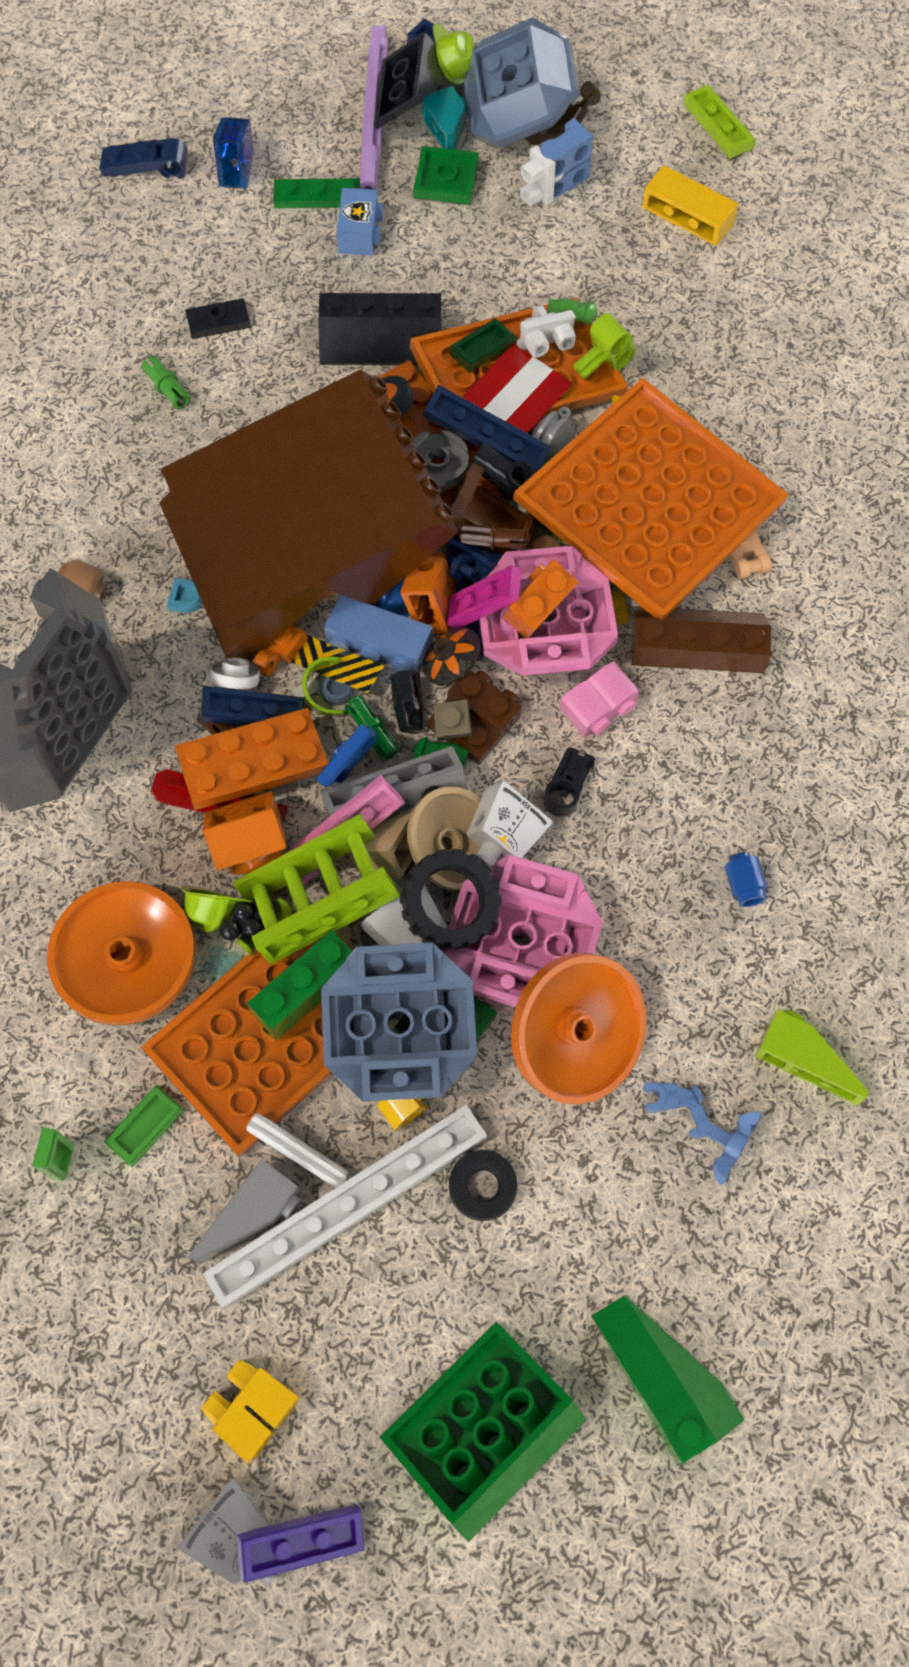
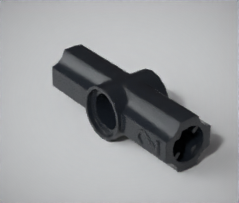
[468,442,535,501]

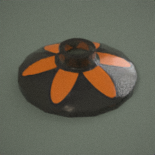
[423,627,481,686]

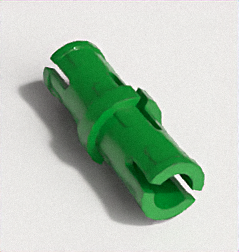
[344,695,400,762]

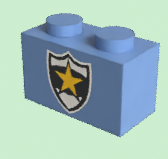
[336,188,384,256]

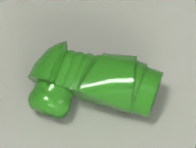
[547,298,598,326]

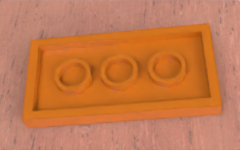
[174,708,328,810]

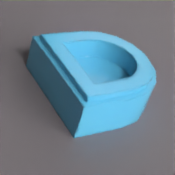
[167,578,203,613]

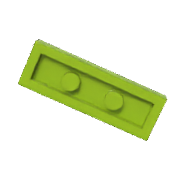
[683,84,755,159]

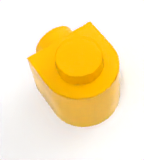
[377,1099,428,1132]

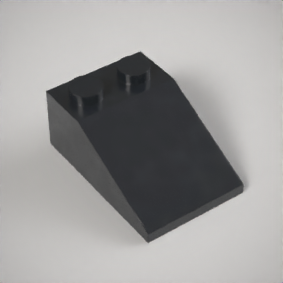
[373,33,445,129]

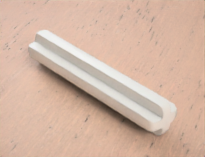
[246,1113,349,1188]

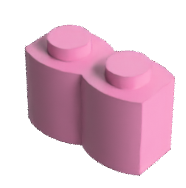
[560,661,639,738]

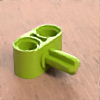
[573,313,635,379]

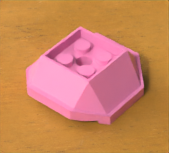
[479,546,618,676]
[442,854,603,1007]

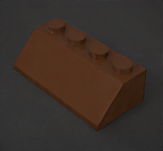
[631,606,771,673]

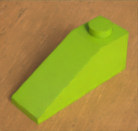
[754,1009,869,1105]

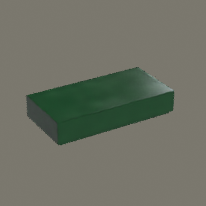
[449,318,516,373]

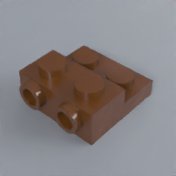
[426,669,522,765]

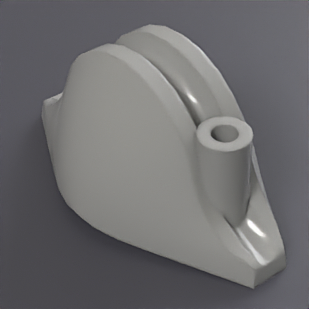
[530,407,576,463]

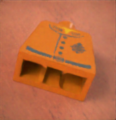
[400,552,456,634]

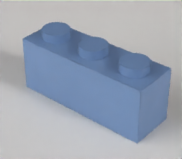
[324,595,433,673]

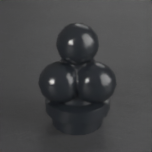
[219,899,278,941]

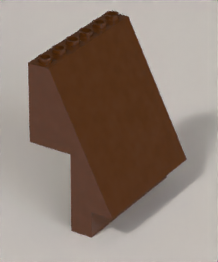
[159,370,459,662]

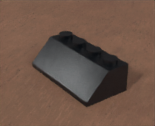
[318,293,442,365]

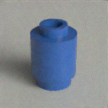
[724,852,768,907]

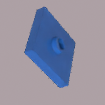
[316,724,380,787]

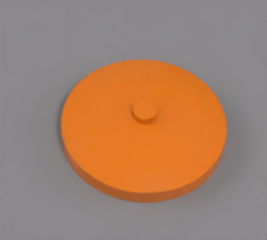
[47,881,196,1026]
[511,952,647,1105]

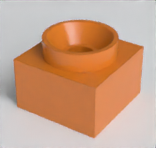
[202,791,286,874]

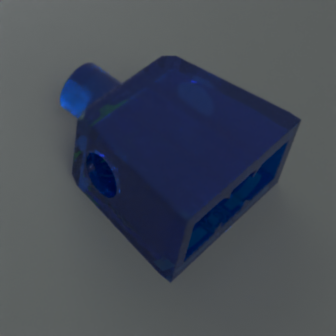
[213,117,254,189]

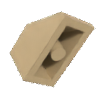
[353,808,413,879]

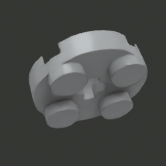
[412,430,469,494]

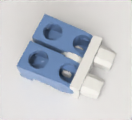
[520,118,593,206]

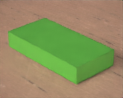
[103,1084,185,1168]
[32,1127,75,1181]

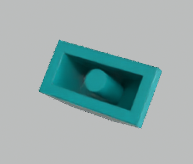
[422,86,467,150]

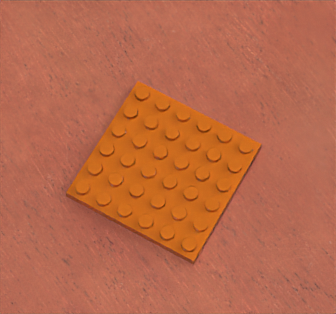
[513,377,789,620]

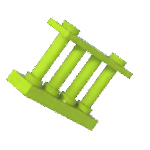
[233,814,401,965]

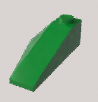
[591,1295,744,1464]

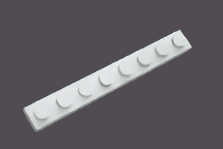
[203,1104,487,1309]

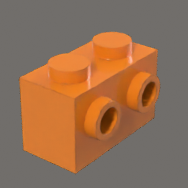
[502,559,579,638]

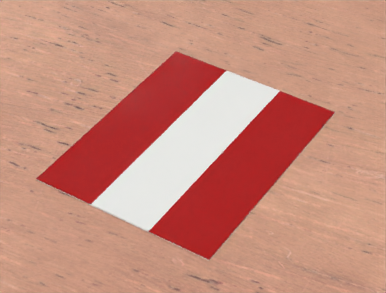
[462,344,573,433]

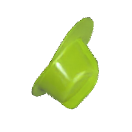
[433,23,474,85]
[180,886,252,932]

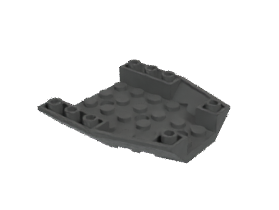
[0,568,132,812]

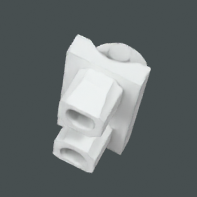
[516,306,576,358]

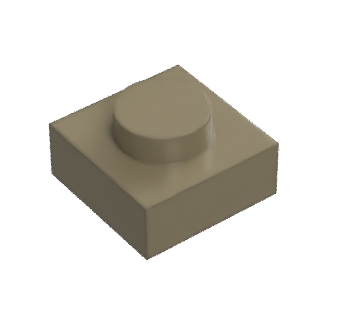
[433,700,472,740]

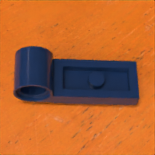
[99,138,188,179]

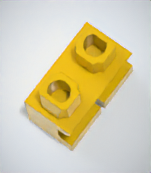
[201,1359,302,1464]

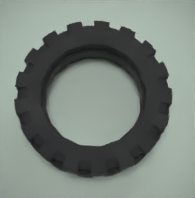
[400,849,502,950]

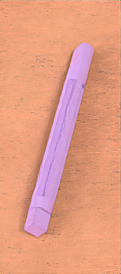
[360,25,388,190]

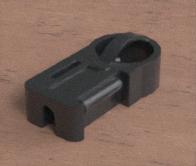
[543,747,595,817]

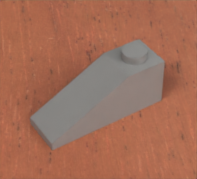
[188,1159,301,1265]

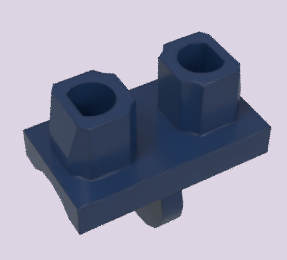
[445,534,503,583]

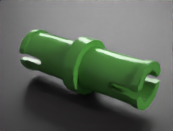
[141,355,191,410]

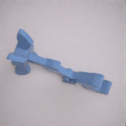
[643,1082,761,1185]

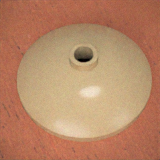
[407,787,481,892]

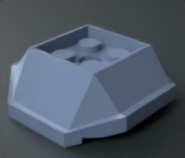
[464,17,580,148]
[321,942,477,1102]

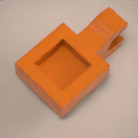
[253,625,308,678]

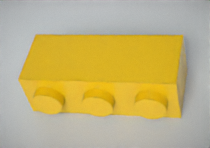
[642,165,739,246]

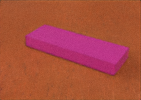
[447,565,521,630]

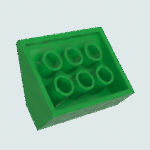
[379,1322,586,1542]

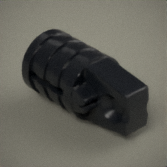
[390,670,424,734]

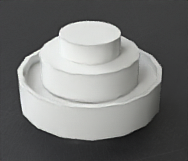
[209,658,260,691]

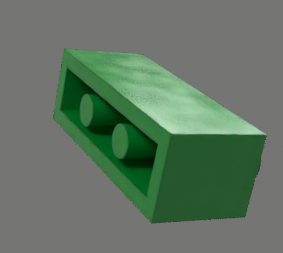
[247,930,352,1041]

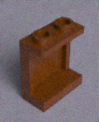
[449,462,538,555]

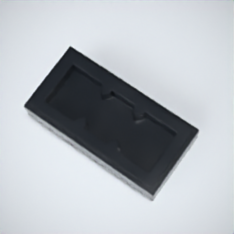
[185,298,251,340]

